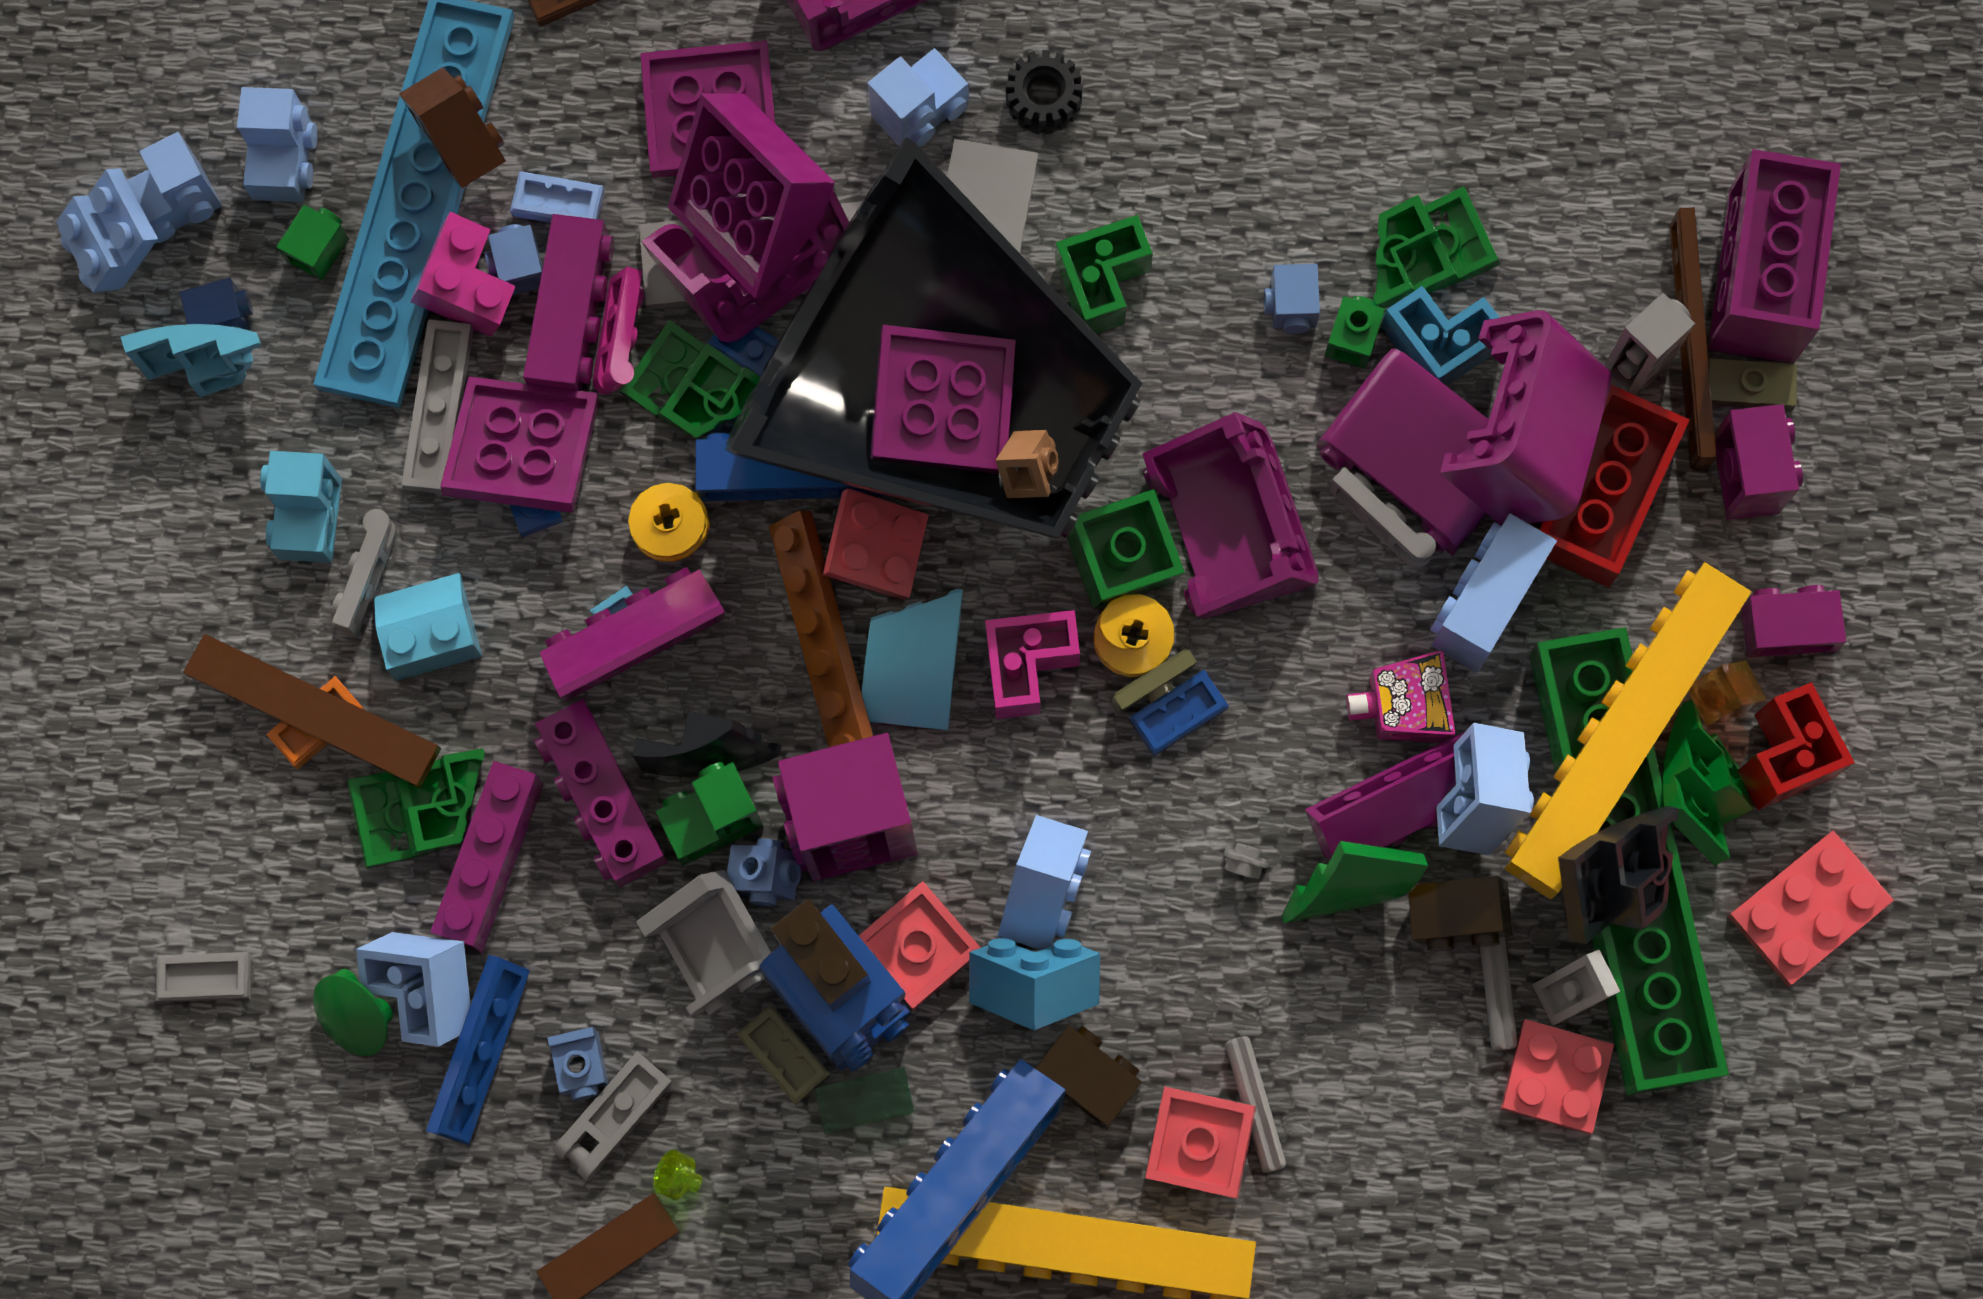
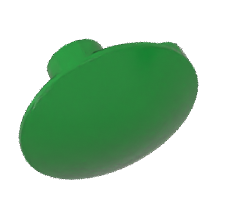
[313,969,393,1056]

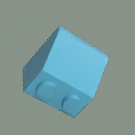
[374,573,482,681]

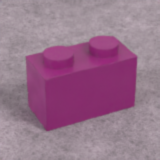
[1741,585,1847,658]

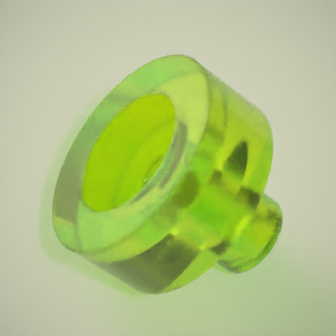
[653,1149,702,1200]

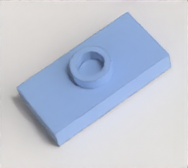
[510,171,605,223]

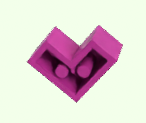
[410,212,516,337]
[985,610,1080,719]

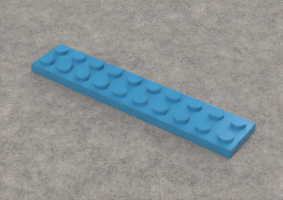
[313,0,515,408]

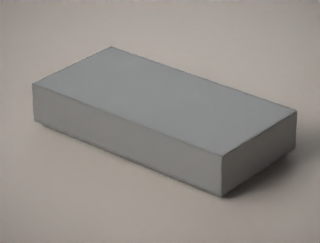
[156,952,251,1002]

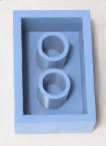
[1430,513,1557,673]

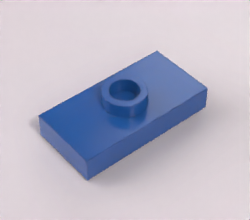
[1129,670,1229,757]

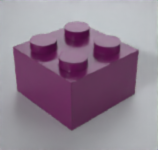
[1714,404,1803,520]

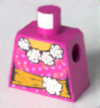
[1346,651,1455,743]

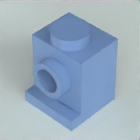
[547,1027,609,1101]

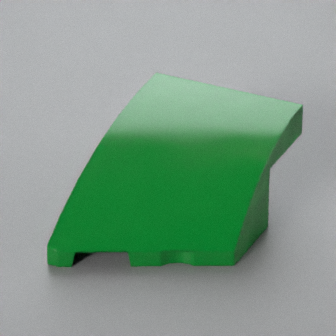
[1374,186,1501,308]
[619,320,760,439]
[1663,699,1754,866]
[347,748,485,869]
[1281,841,1428,923]

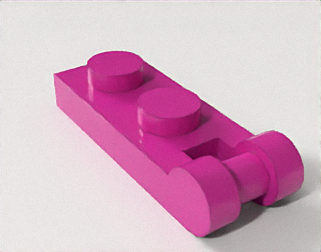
[593,266,644,395]

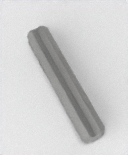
[1480,937,1518,1051]
[1226,1036,1286,1173]

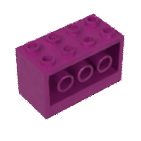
[1707,149,1841,364]
[773,733,918,882]

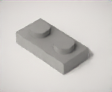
[1532,950,1621,1026]

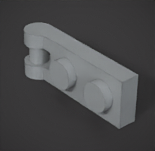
[1329,467,1436,569]
[331,509,397,638]
[552,1051,673,1181]

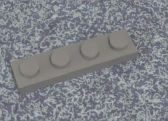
[401,320,474,494]

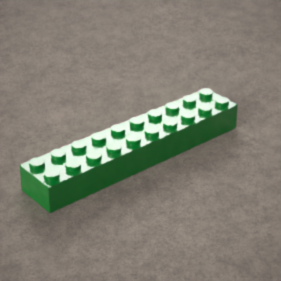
[1529,627,1729,1096]

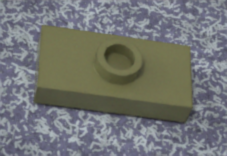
[1708,358,1797,410]
[1110,649,1197,715]
[736,1004,831,1105]

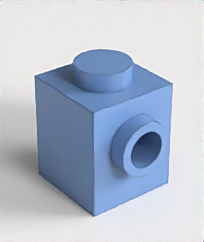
[484,224,543,295]
[1264,264,1320,334]

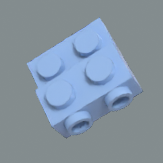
[56,168,158,292]

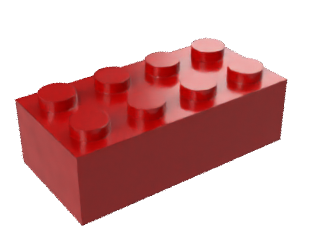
[1538,384,1689,588]

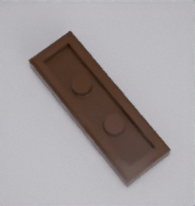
[536,1193,680,1299]

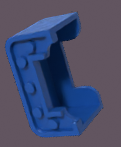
[759,904,912,1072]

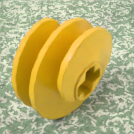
[628,483,710,562]
[1093,594,1174,678]

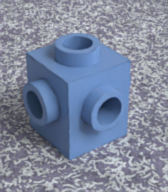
[727,839,801,907]

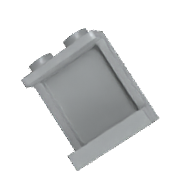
[636,870,771,1017]

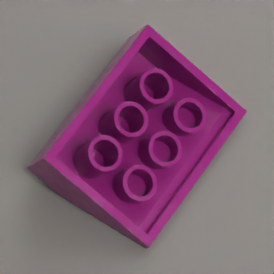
[667,93,835,299]
[539,567,725,701]

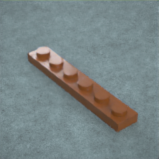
[769,510,873,748]

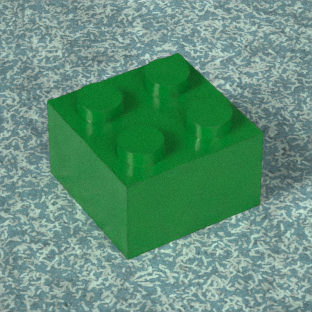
[1067,489,1185,610]

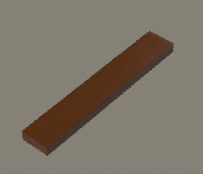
[1669,207,1717,470]
[182,634,441,788]

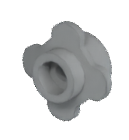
[1224,843,1269,879]

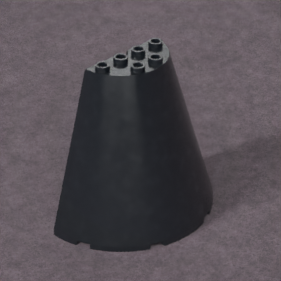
[725,137,1142,539]

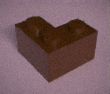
[399,67,506,188]

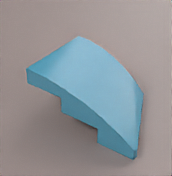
[121,324,261,397]
[862,589,963,730]

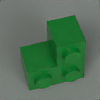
[1055,215,1153,334]
[655,762,764,866]

